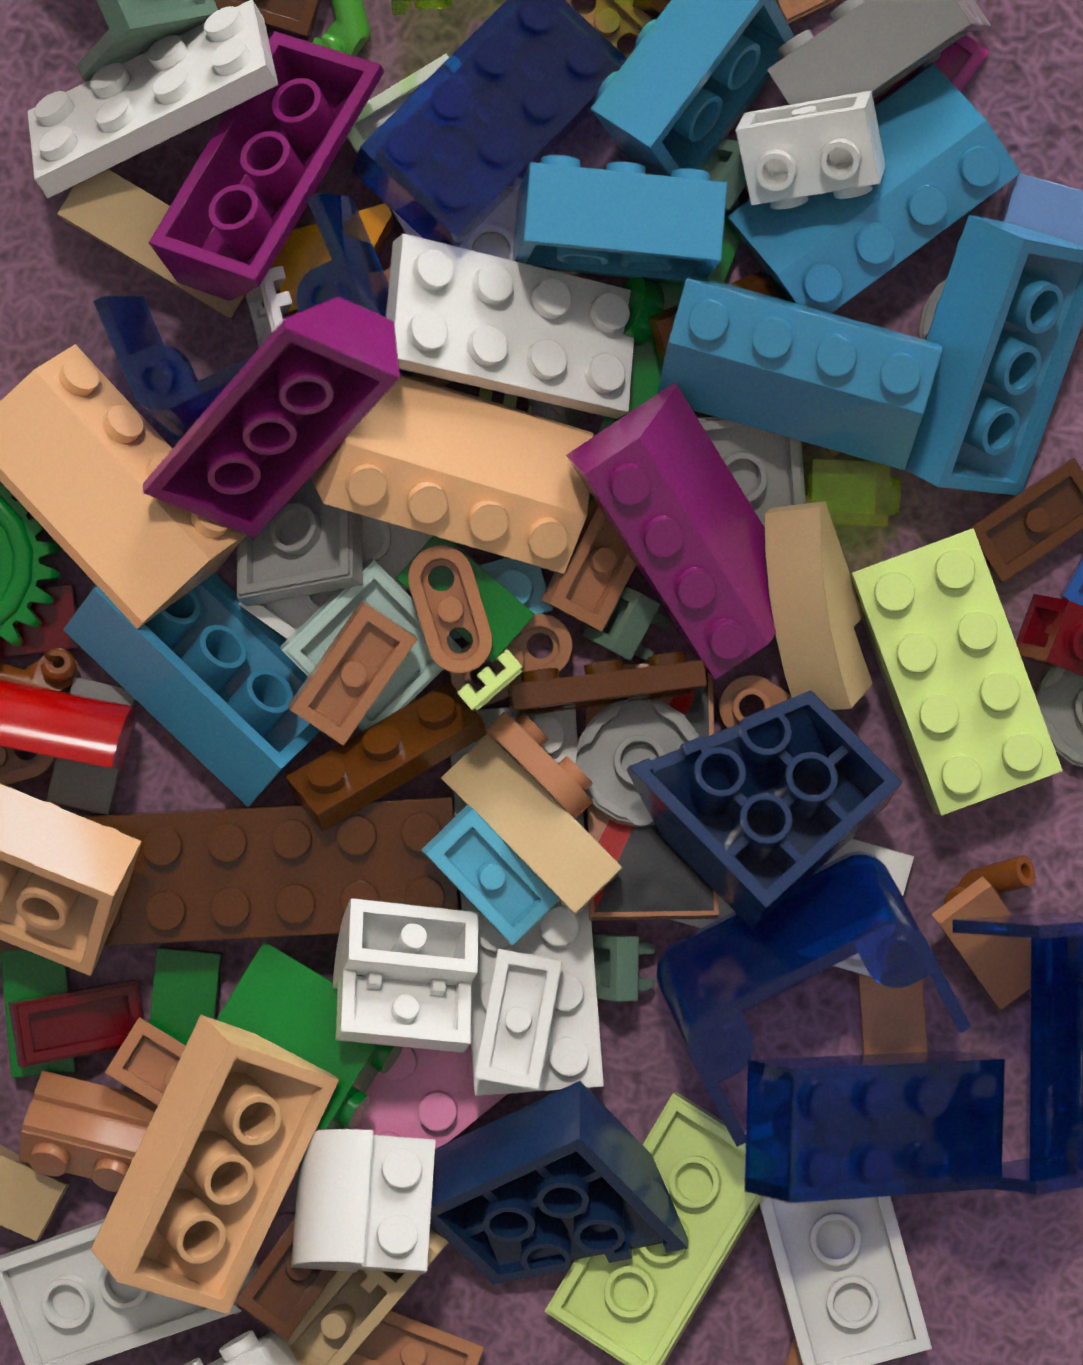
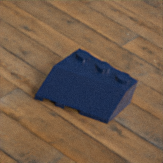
[626,690,903,930]
[430,1081,689,1284]

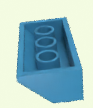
[725,63,1021,313]
[905,215,1083,495]
[657,274,942,470]
[63,573,322,807]

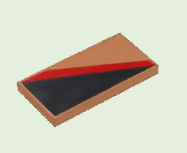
[585,664,719,921]

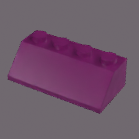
[149,31,385,301]
[143,297,400,538]
[566,383,776,680]

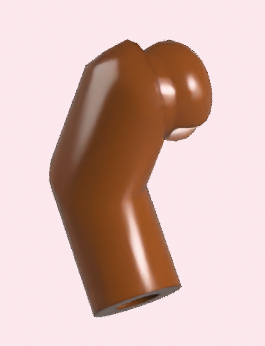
[0,648,79,692]
[944,855,1036,904]

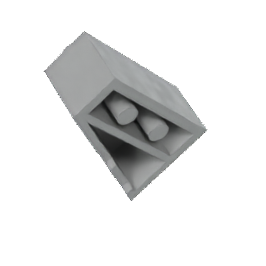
[767,0,991,105]

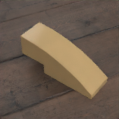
[58,169,247,320]
[765,501,873,710]
[441,734,622,916]

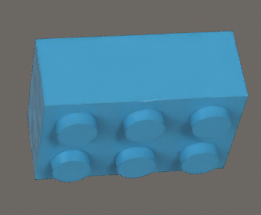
[591,0,795,177]
[512,155,727,283]

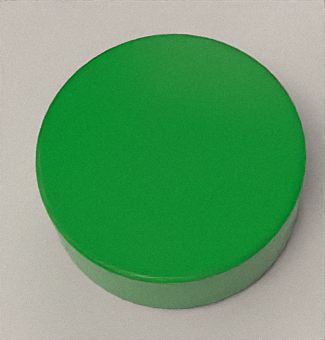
[621,277,665,344]

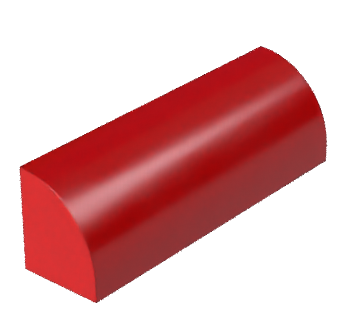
[0,679,136,769]

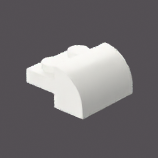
[333,898,479,1053]
[291,1129,435,1274]

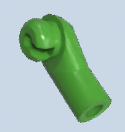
[312,0,371,57]

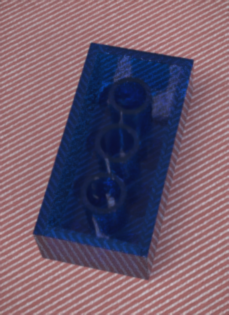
[352,0,628,247]
[744,1051,1005,1203]

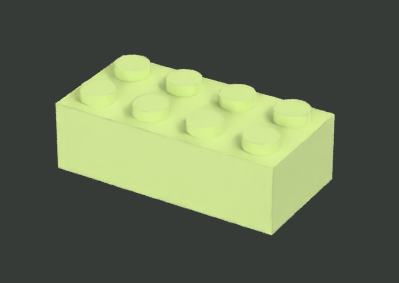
[850,528,1063,816]

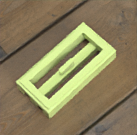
[457,649,523,710]

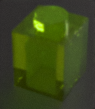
[807,459,901,529]

